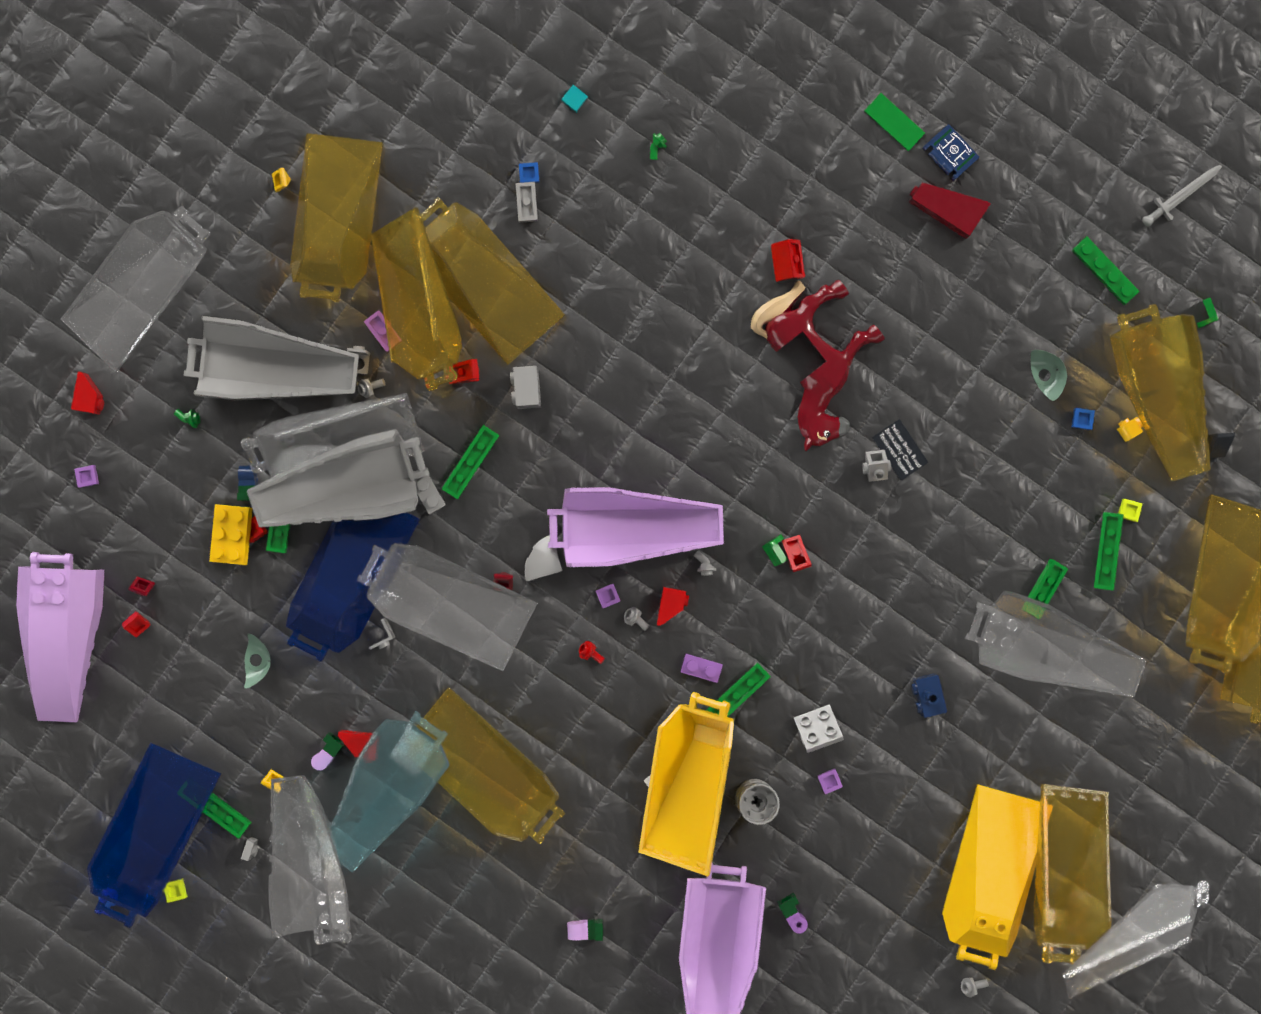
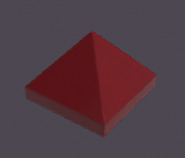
[494,572,513,590]
[128,577,155,597]

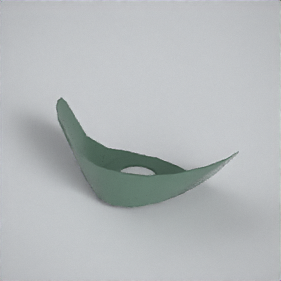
[1030,350,1067,401]
[244,633,270,688]

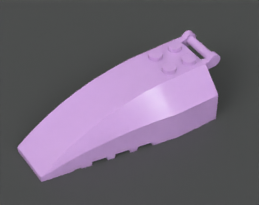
[547,488,724,567]
[16,552,104,722]

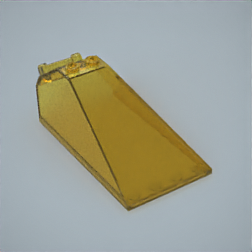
[290,133,383,302]
[409,197,565,365]
[371,208,462,391]
[1186,494,1261,674]
[400,687,566,844]
[1034,784,1111,965]

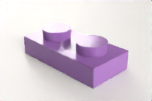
[364,310,403,353]
[680,654,723,683]

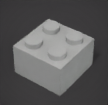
[510,366,541,409]

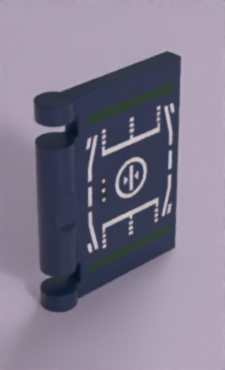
[922,124,979,181]

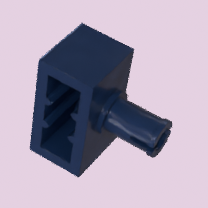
[911,673,947,718]

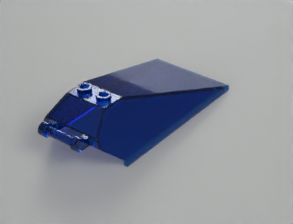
[286,512,420,662]
[86,743,221,928]

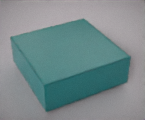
[561,85,588,113]

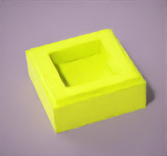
[1118,499,1142,522]
[163,878,187,903]

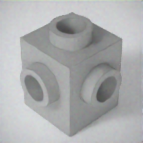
[862,450,891,482]

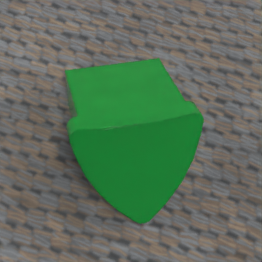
[1197,298,1219,328]
[762,534,788,566]

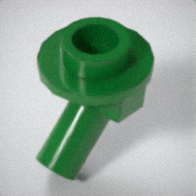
[650,133,667,160]
[174,409,200,428]

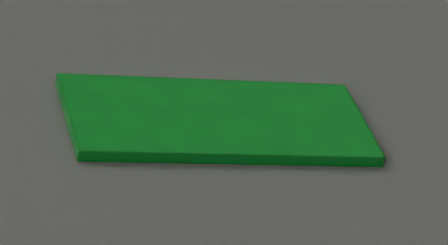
[864,93,925,152]

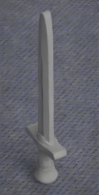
[1142,165,1222,227]

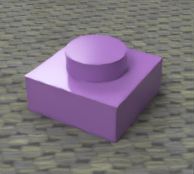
[74,465,99,488]
[596,584,620,608]
[817,768,843,794]

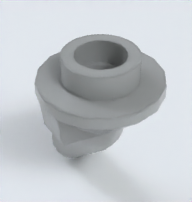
[357,379,386,398]
[694,551,716,576]
[624,607,650,631]
[961,978,989,998]

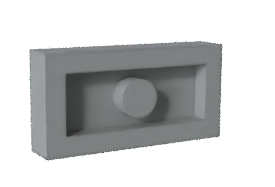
[516,182,538,223]
[415,475,446,515]

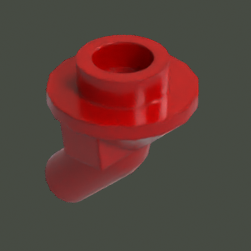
[579,641,605,665]

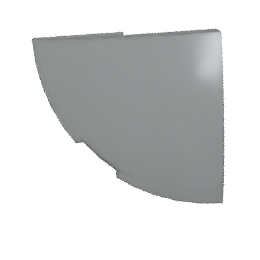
[525,535,563,581]

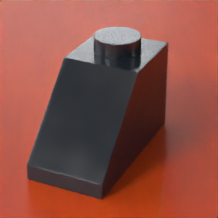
[1195,433,1235,463]

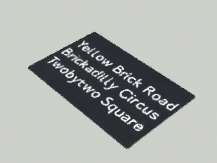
[872,419,928,480]

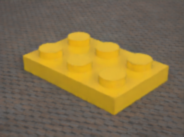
[209,504,253,565]

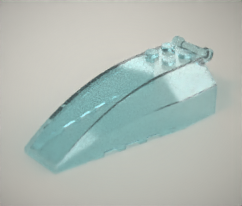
[321,711,450,872]

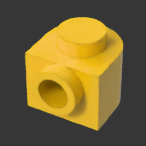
[1117,417,1143,442]

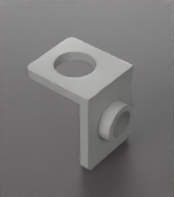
[347,346,370,374]
[369,618,395,650]

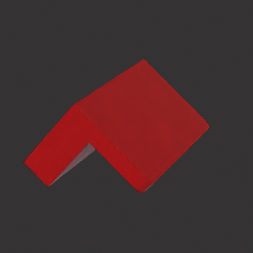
[771,239,805,281]

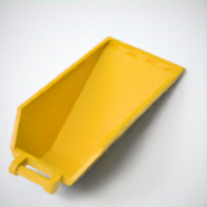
[638,692,734,877]
[942,784,1052,970]

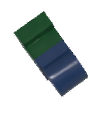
[237,465,258,501]

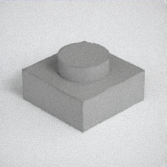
[241,837,259,861]

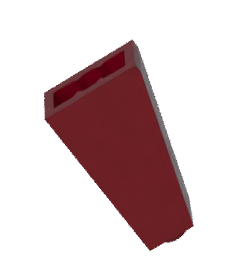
[909,182,991,239]

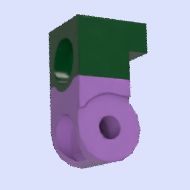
[777,892,808,933]

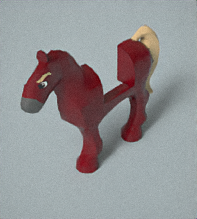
[751,280,885,451]

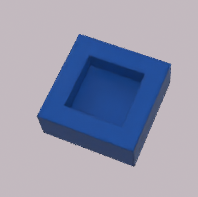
[519,162,540,183]
[1071,408,1095,430]

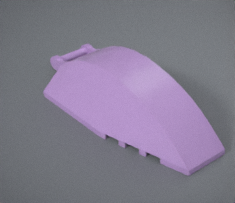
[679,863,766,1014]

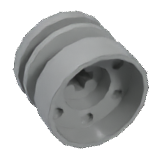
[735,779,780,825]

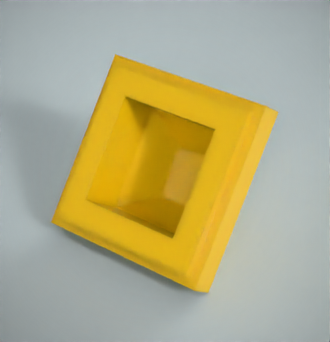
[272,168,291,192]
[261,770,287,793]

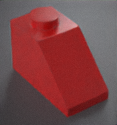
[71,371,104,415]
[656,587,689,626]
[338,730,380,762]

